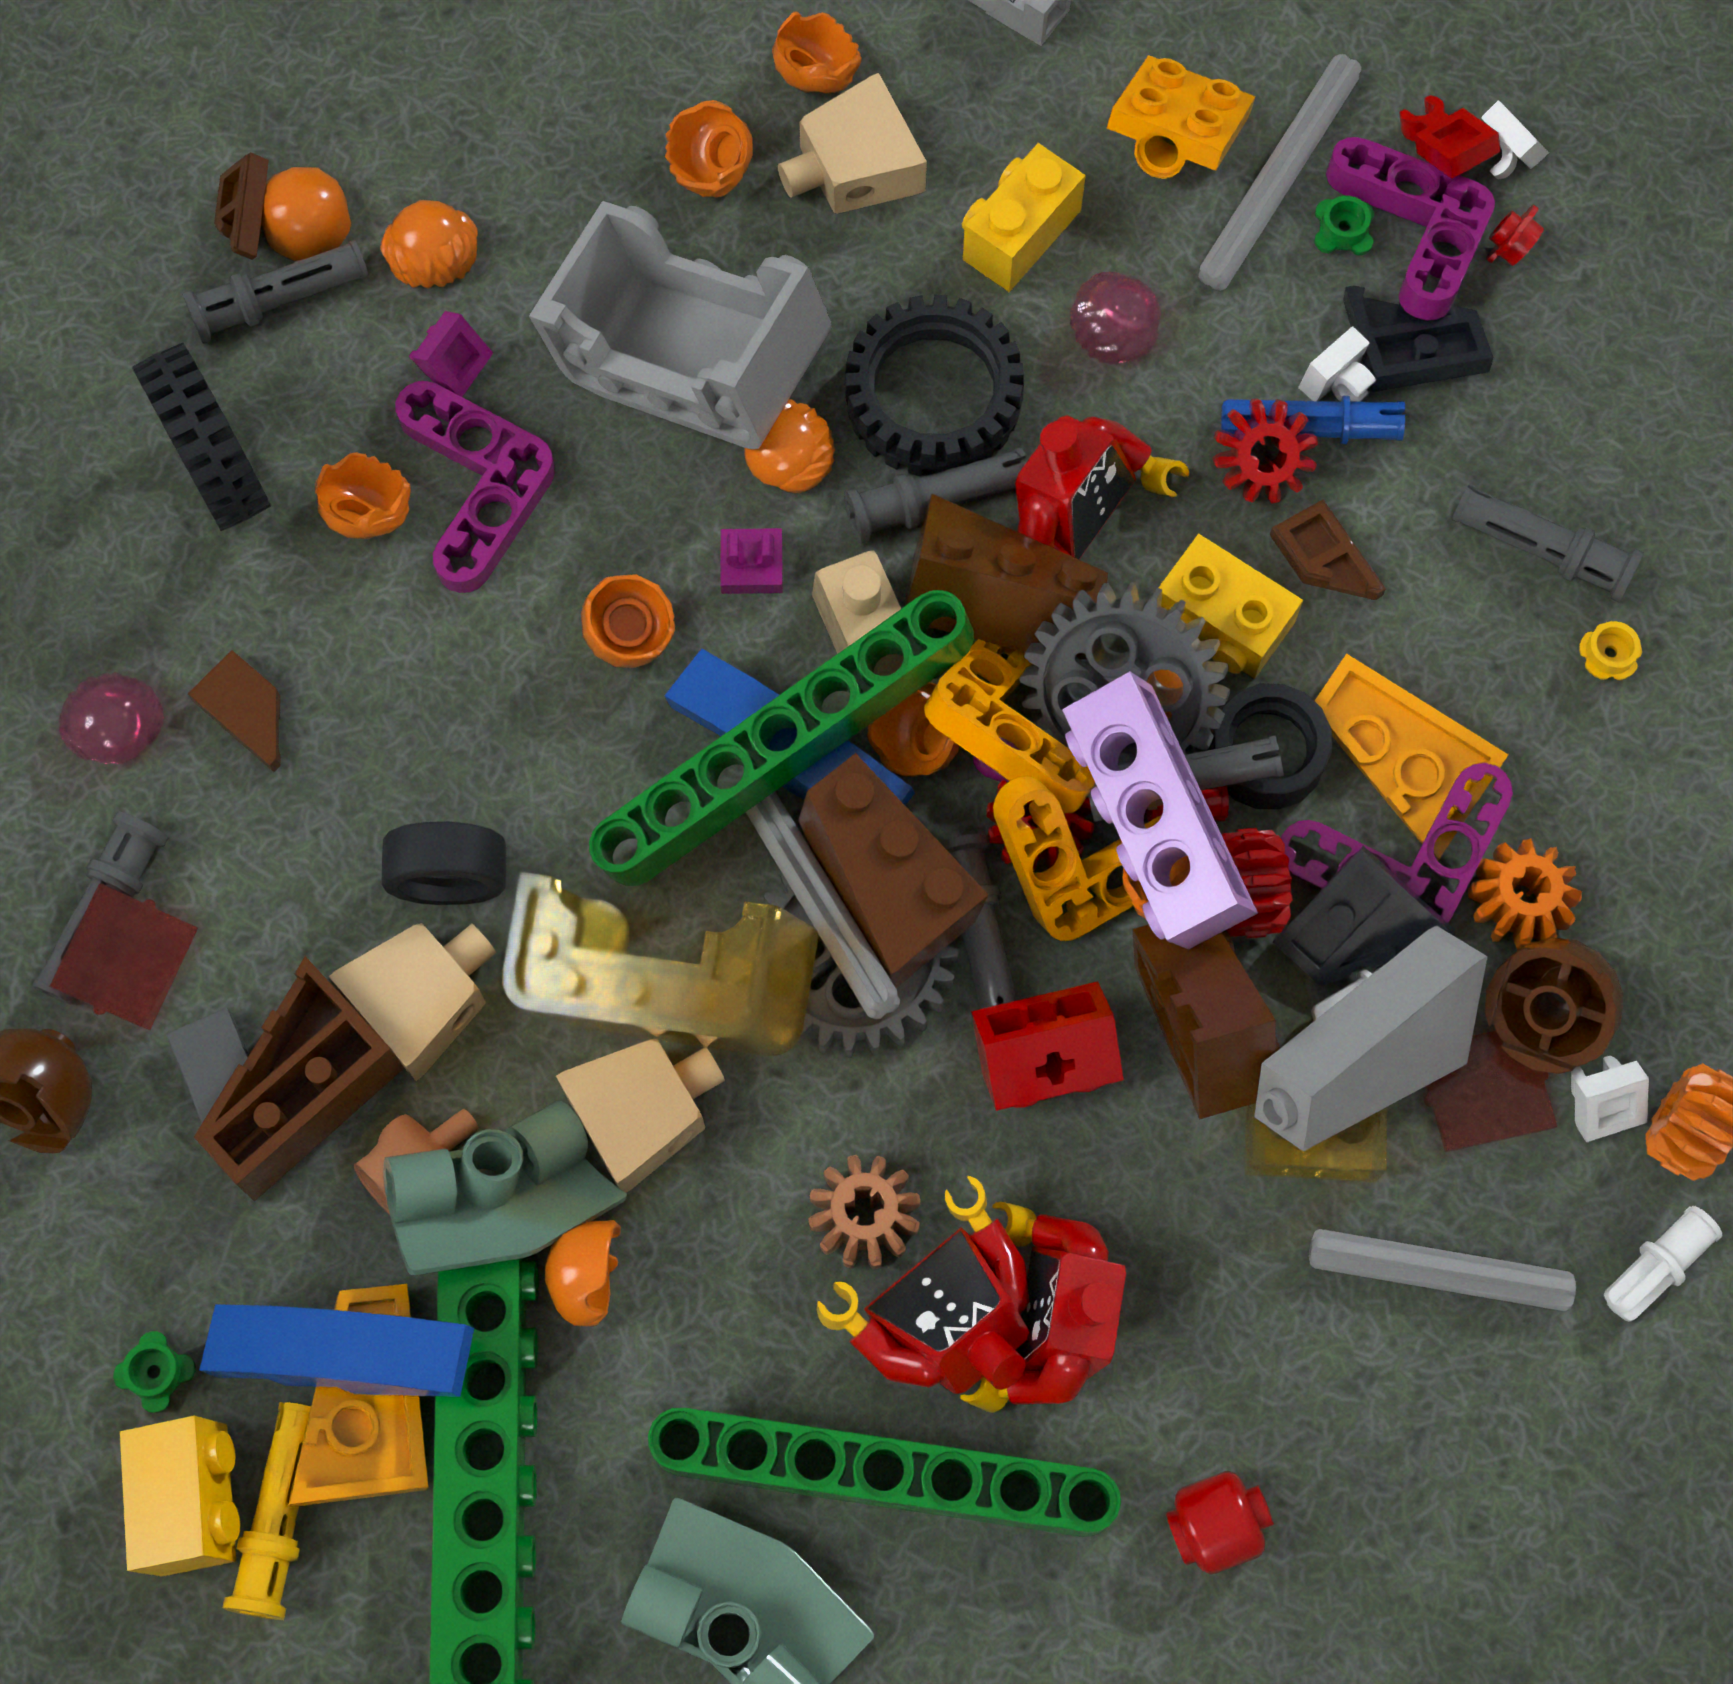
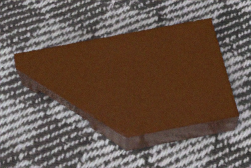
[214,152,269,260]
[1270,499,1386,600]
[188,650,281,772]

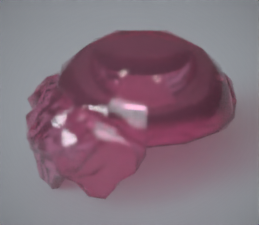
[1070,272,1161,365]
[59,672,164,765]

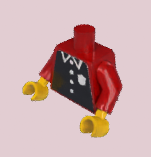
[1015,415,1189,560]
[817,1176,1030,1394]
[960,1202,1126,1413]

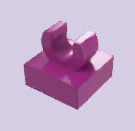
[409,311,493,397]
[720,528,783,594]

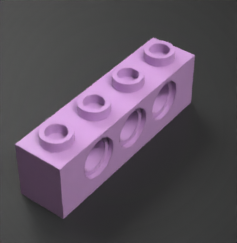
[1062,671,1258,949]

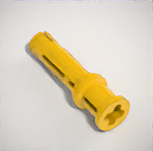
[222,1402,311,1620]

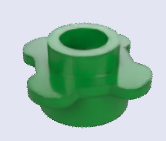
[1314,196,1374,255]
[113,1331,196,1413]

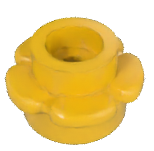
[1579,621,1642,680]

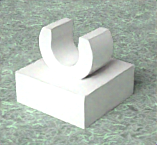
[1481,100,1549,180]
[1298,326,1376,402]
[1571,1056,1649,1142]

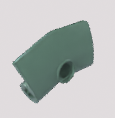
[383,1101,627,1275]
[621,1498,874,1684]

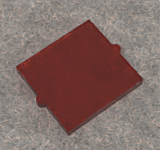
[49,883,198,1030]
[1424,1031,1558,1152]

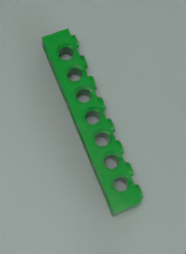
[429,1257,539,1684]

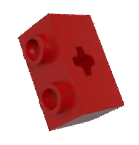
[971,981,1124,1111]

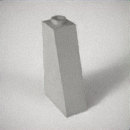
[1254,926,1487,1151]

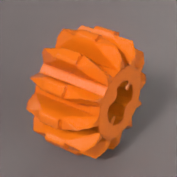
[1468,838,1582,950]
[1646,1063,1733,1181]

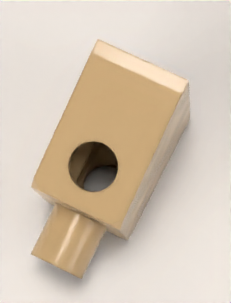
[778,73,927,214]
[812,550,903,676]
[329,923,496,1081]
[556,1039,725,1193]

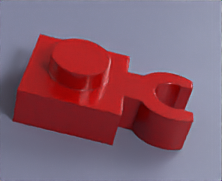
[1399,95,1500,179]

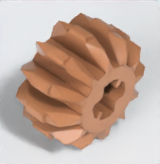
[809,1155,920,1269]

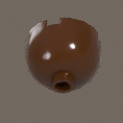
[1485,937,1623,1074]
[0,1028,92,1153]

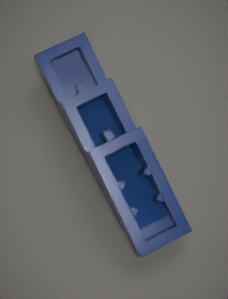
[664,648,915,806]
[199,1304,474,1397]

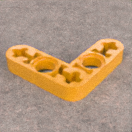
[924,639,1095,813]
[993,776,1162,941]

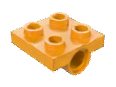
[1107,55,1256,179]

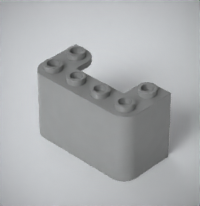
[529,201,832,449]

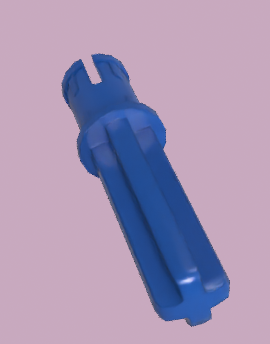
[1221,395,1405,444]

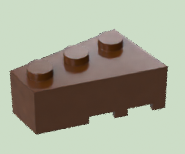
[904,494,1108,660]
[799,753,989,988]
[1132,924,1280,1120]
[194,956,404,1201]

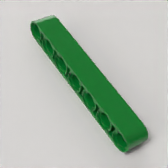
[589,590,974,886]
[648,1408,1121,1537]

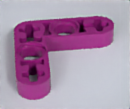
[1326,137,1495,320]
[395,381,555,593]
[1281,763,1513,923]

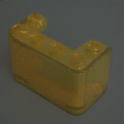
[502,872,819,1056]

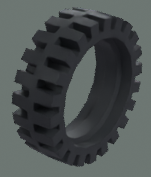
[844,294,1024,477]
[132,342,271,531]

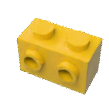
[962,143,1086,292]
[1159,533,1303,679]
[120,1415,240,1576]

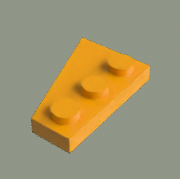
[1315,653,1509,861]
[287,1284,428,1508]

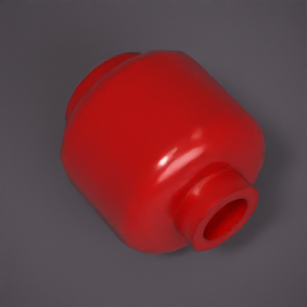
[1166,1471,1274,1574]

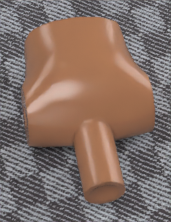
[354,1109,479,1215]

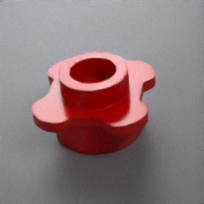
[1486,204,1544,266]

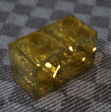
[1244,1103,1387,1182]

